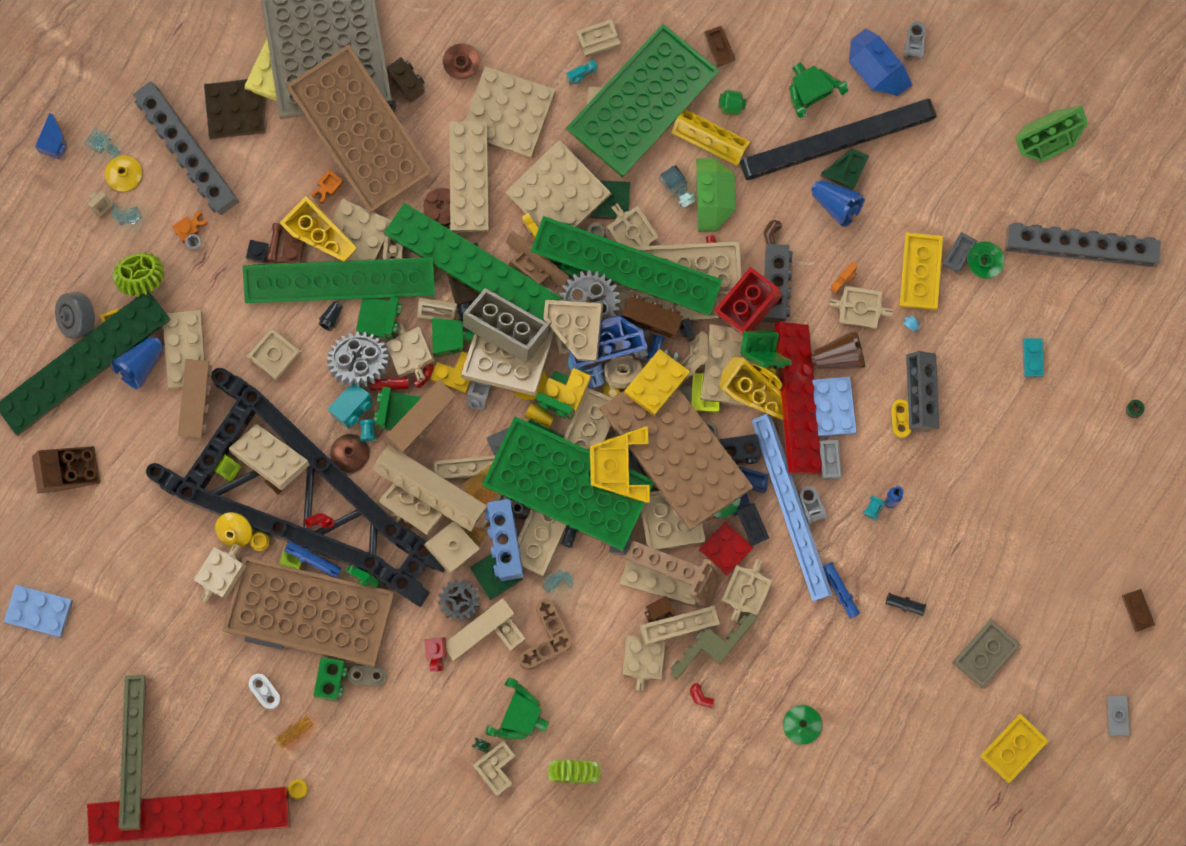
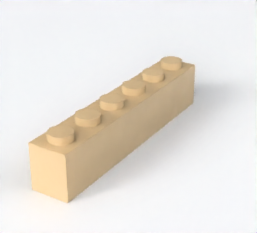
[373,445,487,531]

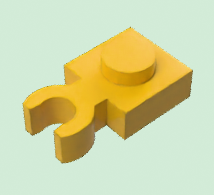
[522,213,539,240]

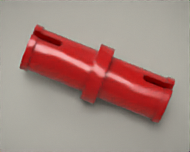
[370,377,409,392]

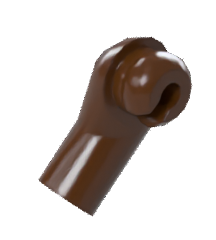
[764,220,782,245]

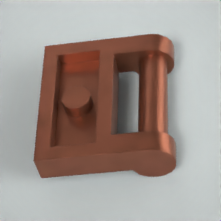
[266,223,304,263]

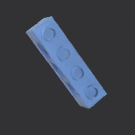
[485,499,524,582]

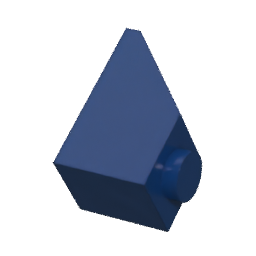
[35,113,67,160]

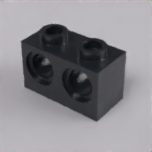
[719,434,761,466]

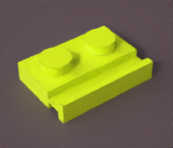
[691,372,719,413]

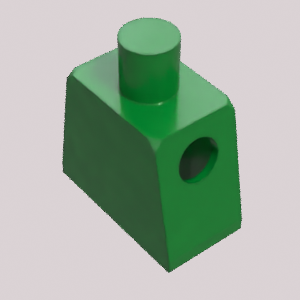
[432,318,475,358]

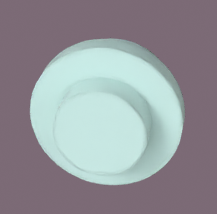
[677,192,695,208]

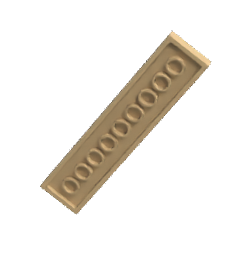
[508,387,613,577]

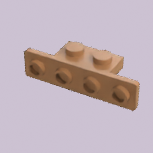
[506,231,570,289]

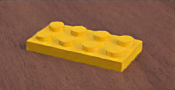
[899,232,943,311]

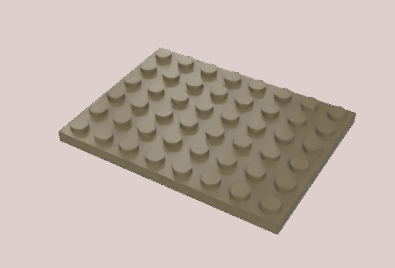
[261,0,392,120]

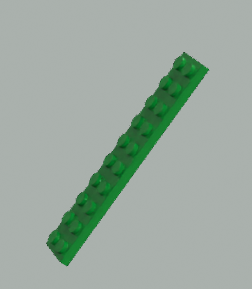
[383,202,563,323]
[530,216,723,316]
[242,257,435,303]

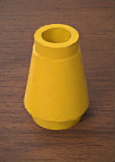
[524,404,554,427]

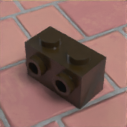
[386,57,425,103]

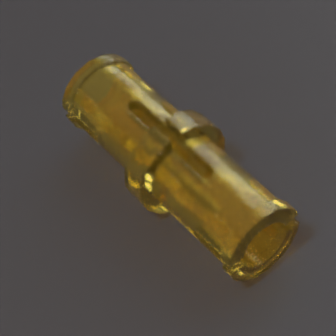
[275,715,314,748]

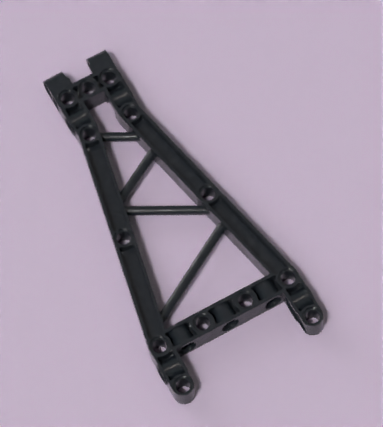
[146,368,446,607]

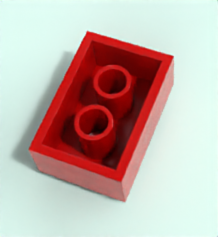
[714,266,783,336]

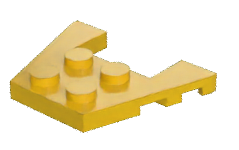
[590,426,650,503]

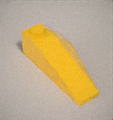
[280,196,358,262]
[720,357,783,420]

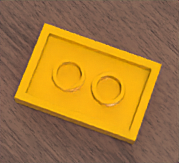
[624,349,690,416]
[979,713,1049,784]

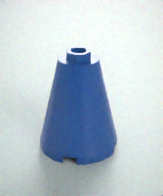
[811,180,865,227]
[111,337,163,389]

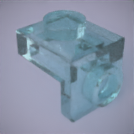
[658,165,688,199]
[111,202,142,225]
[543,570,574,593]

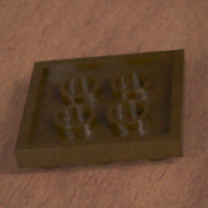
[204,79,266,139]

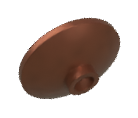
[443,43,480,79]
[330,434,369,472]

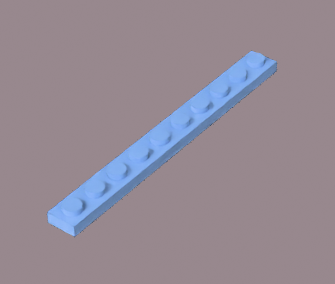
[751,414,832,601]

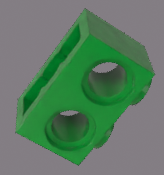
[313,657,348,702]

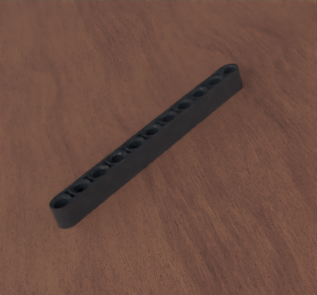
[739,99,937,180]

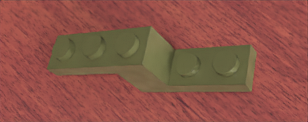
[670,613,757,680]

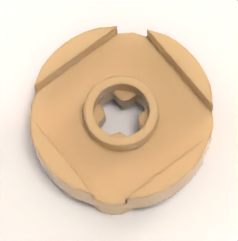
[604,354,642,388]

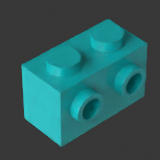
[327,384,374,429]

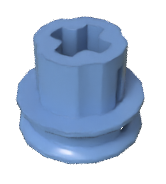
[582,363,605,389]

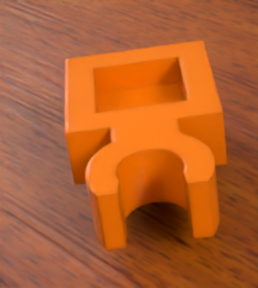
[311,169,344,204]
[172,211,208,243]
[830,262,858,294]

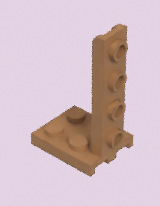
[625,541,724,608]

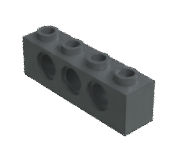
[762,244,793,323]
[906,351,939,432]

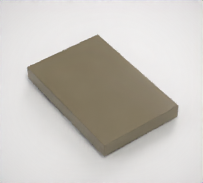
[952,619,1020,689]

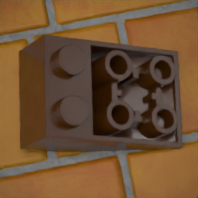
[32,446,100,493]

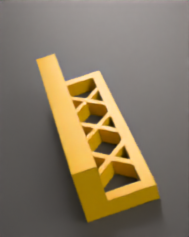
[671,109,751,166]

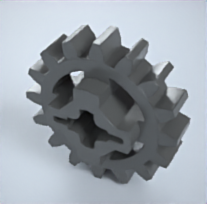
[438,579,480,622]

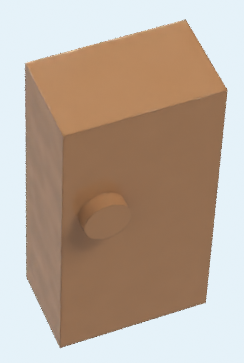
[384,380,456,454]

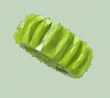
[113,251,165,297]
[548,760,601,784]

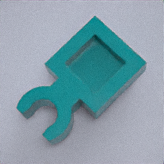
[566,60,598,85]

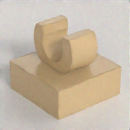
[88,191,113,217]

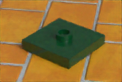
[591,180,630,219]
[470,553,523,600]

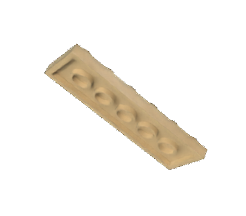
[449,121,489,232]

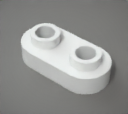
[249,674,281,710]

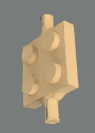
[606,203,658,247]
[828,286,893,330]
[386,323,435,382]
[194,543,246,604]
[721,559,773,623]
[622,636,665,692]

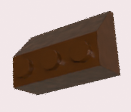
[622,294,683,339]

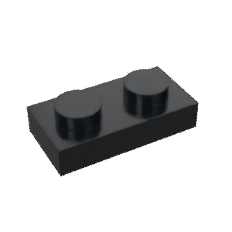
[736,503,769,546]

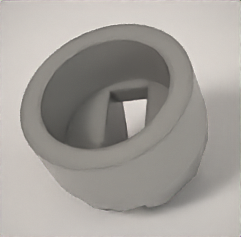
[185,234,201,250]

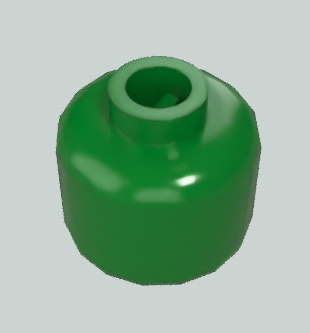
[718,90,746,115]

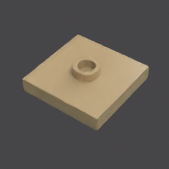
[247,328,301,381]
[425,521,480,574]

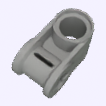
[904,21,926,59]
[799,486,827,526]

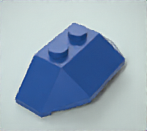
[849,29,912,96]
[569,316,648,368]

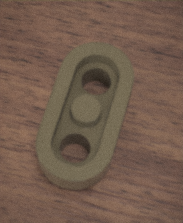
[348,666,387,687]

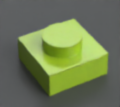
[214,455,242,482]
[279,546,301,569]

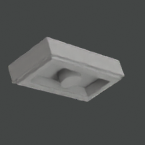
[819,440,842,480]
[1106,696,1129,736]

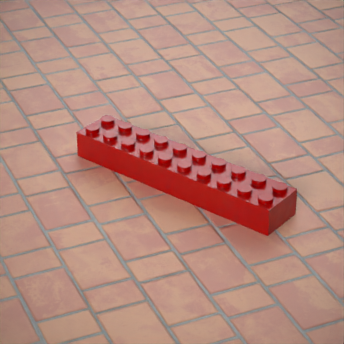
[87,787,291,845]

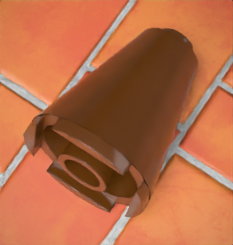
[811,330,866,369]

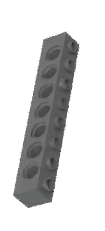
[133,81,240,215]
[1005,222,1161,267]

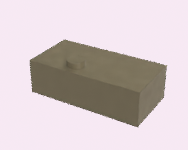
[463,288,549,363]

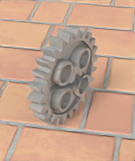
[559,270,621,321]
[327,332,389,388]

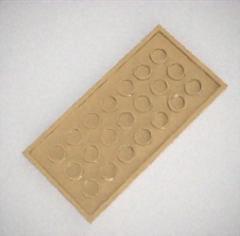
[590,241,741,320]

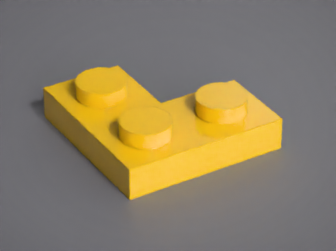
[430,351,471,394]
[542,368,592,411]

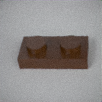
[704,25,735,67]
[1122,589,1155,632]

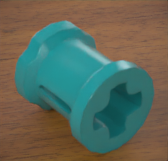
[359,419,377,442]
[862,496,886,521]

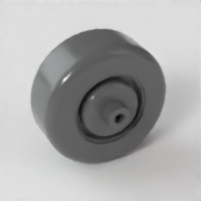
[55,292,95,339]

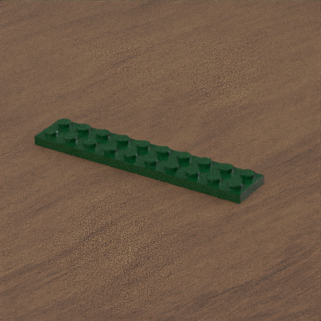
[0,292,171,436]

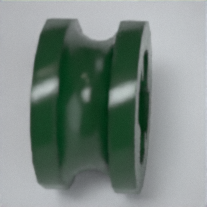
[1126,400,1145,418]
[471,737,491,753]

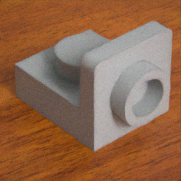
[466,381,492,411]

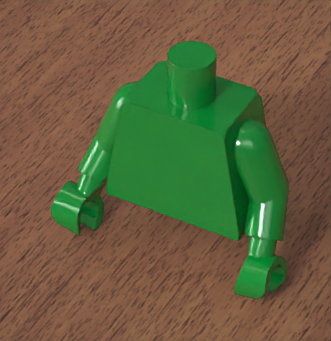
[789,62,849,118]
[486,678,550,740]

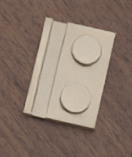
[576,19,621,57]

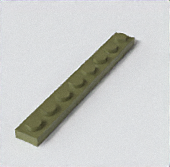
[119,675,146,830]

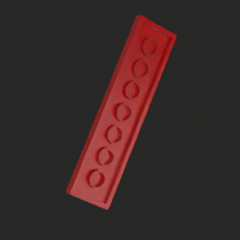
[774,322,822,475]

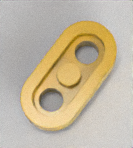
[891,399,911,438]

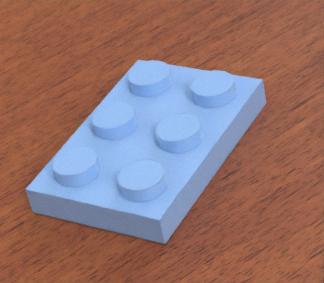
[812,377,857,437]
[4,585,73,638]

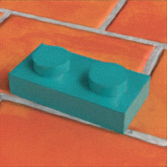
[1022,338,1044,377]

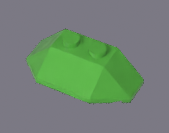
[1015,106,1088,162]
[696,158,735,232]

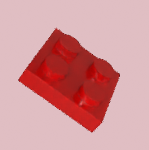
[699,522,753,576]

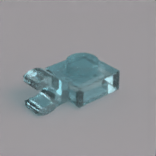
[84,128,120,157]

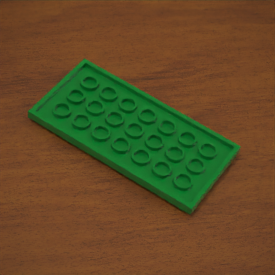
[566,23,720,178]
[482,416,654,551]

